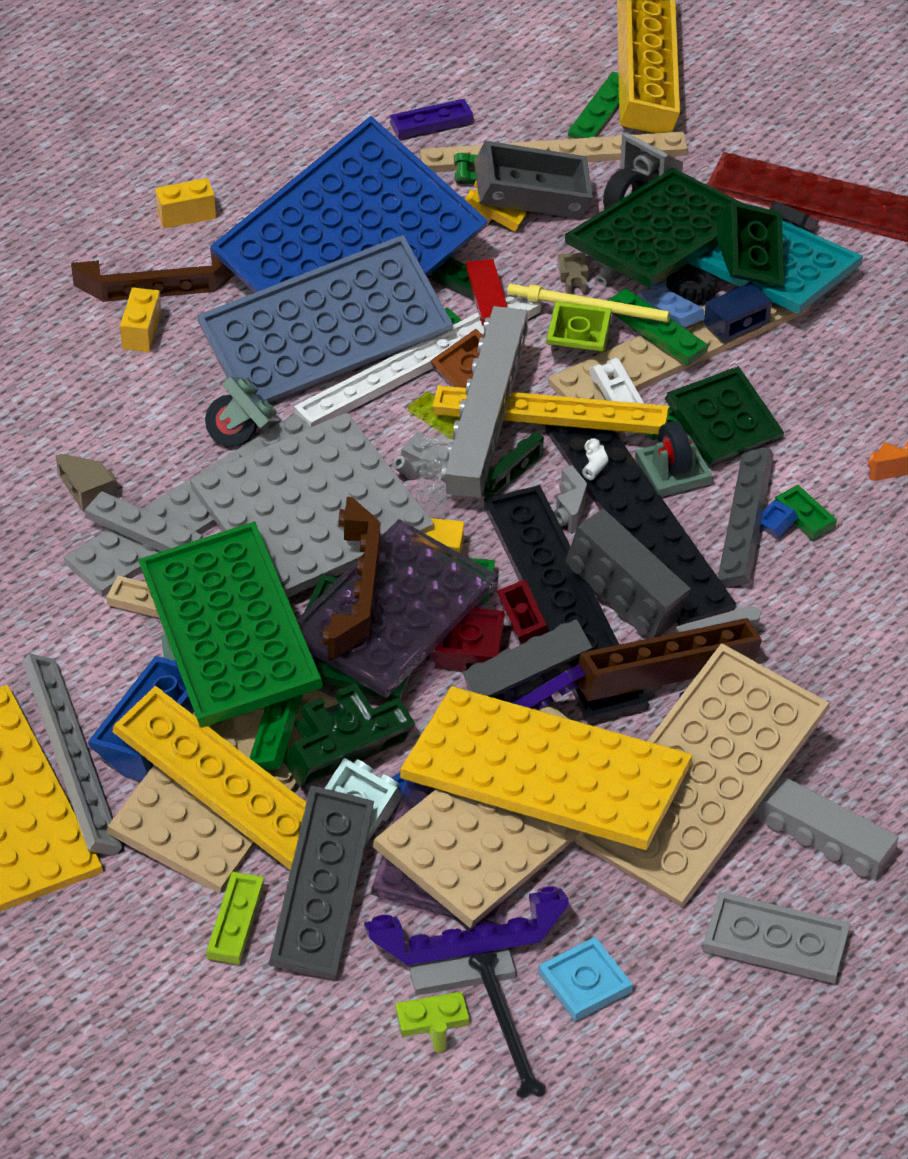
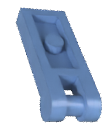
[637,282,705,328]

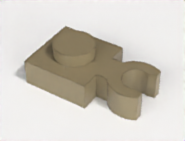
[557,253,589,294]

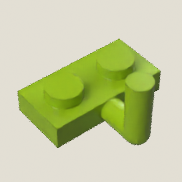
[395,991,469,1053]

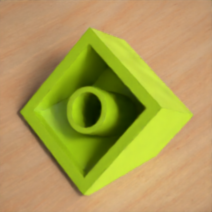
[546,301,612,352]

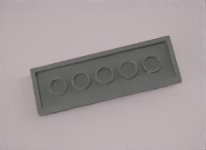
[268,785,374,981]

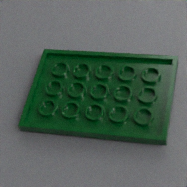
[565,168,742,288]

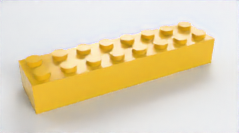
[617,0,680,134]

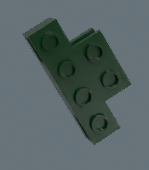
[283,683,415,787]

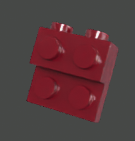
[430,605,505,671]

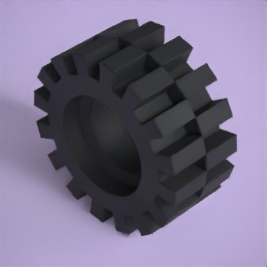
[666,263,717,306]

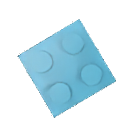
[538,937,633,1021]

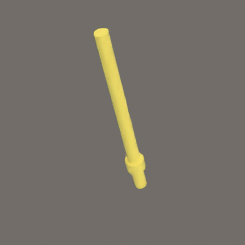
[507,284,671,323]

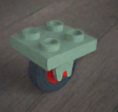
[205,376,279,447]
[635,421,713,497]

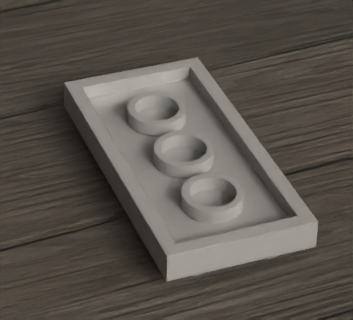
[703,891,850,984]

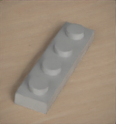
[85,491,203,552]

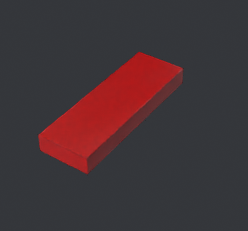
[466,259,508,325]

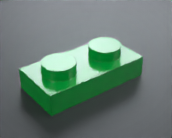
[775,485,837,540]

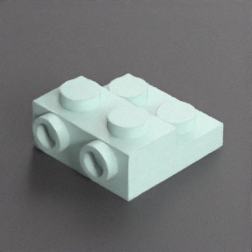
[325,758,403,846]

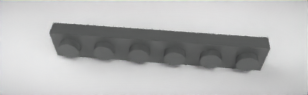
[718,447,774,588]

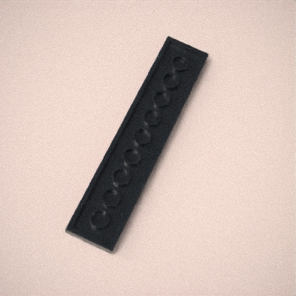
[545,424,736,625]
[484,485,648,725]

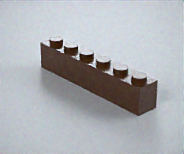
[576,618,762,701]

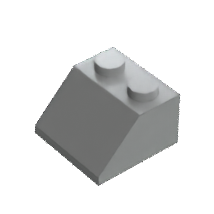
[620,132,683,181]

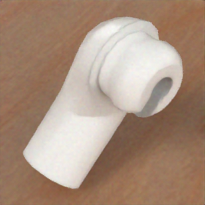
[582,439,608,480]

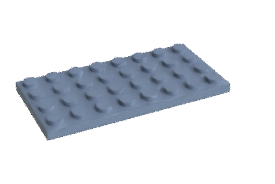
[197,235,453,403]

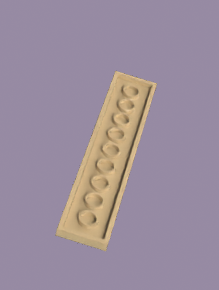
[548,302,811,400]

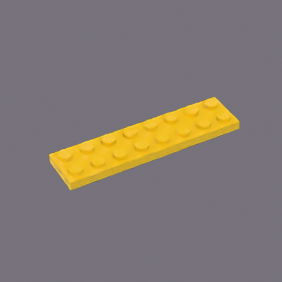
[112,686,306,870]

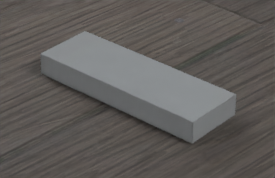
[409,948,515,996]

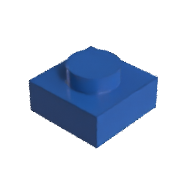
[760,500,798,538]

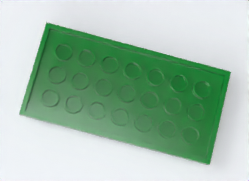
[138,521,323,728]

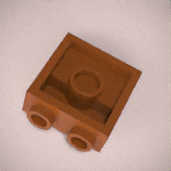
[430,329,484,388]

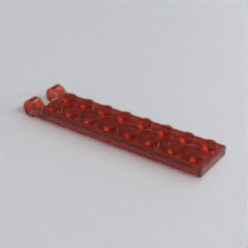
[707,152,908,242]

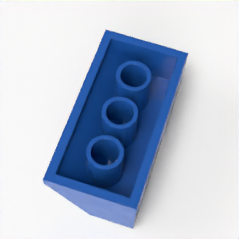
[88,656,194,781]

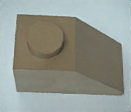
[56,454,118,512]

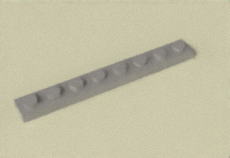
[23,653,122,856]

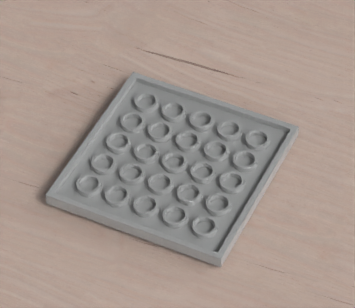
[190,412,434,598]

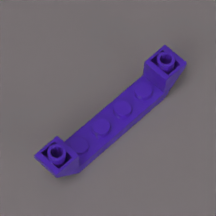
[364,886,569,965]

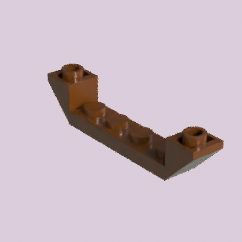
[71,253,235,302]
[323,497,381,659]

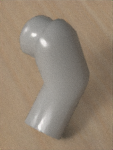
[594,259,617,287]

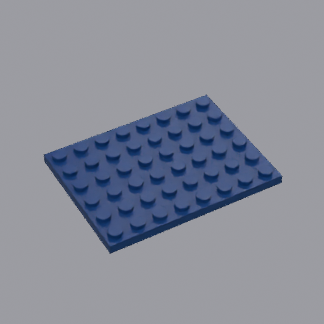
[210,116,488,293]

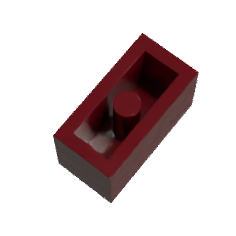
[497,579,549,646]

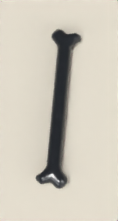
[468,952,546,1098]

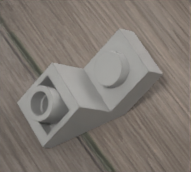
[554,465,587,534]

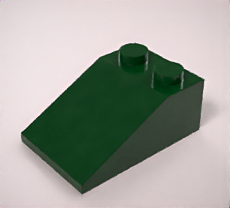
[717,201,784,288]

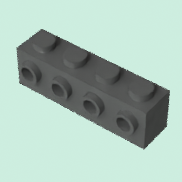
[463,619,593,703]

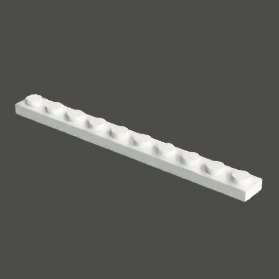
[294,295,541,427]

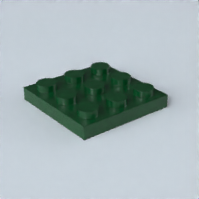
[665,366,785,466]

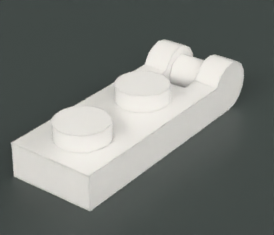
[589,358,644,436]

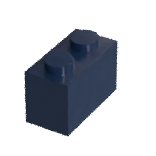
[704,282,772,343]

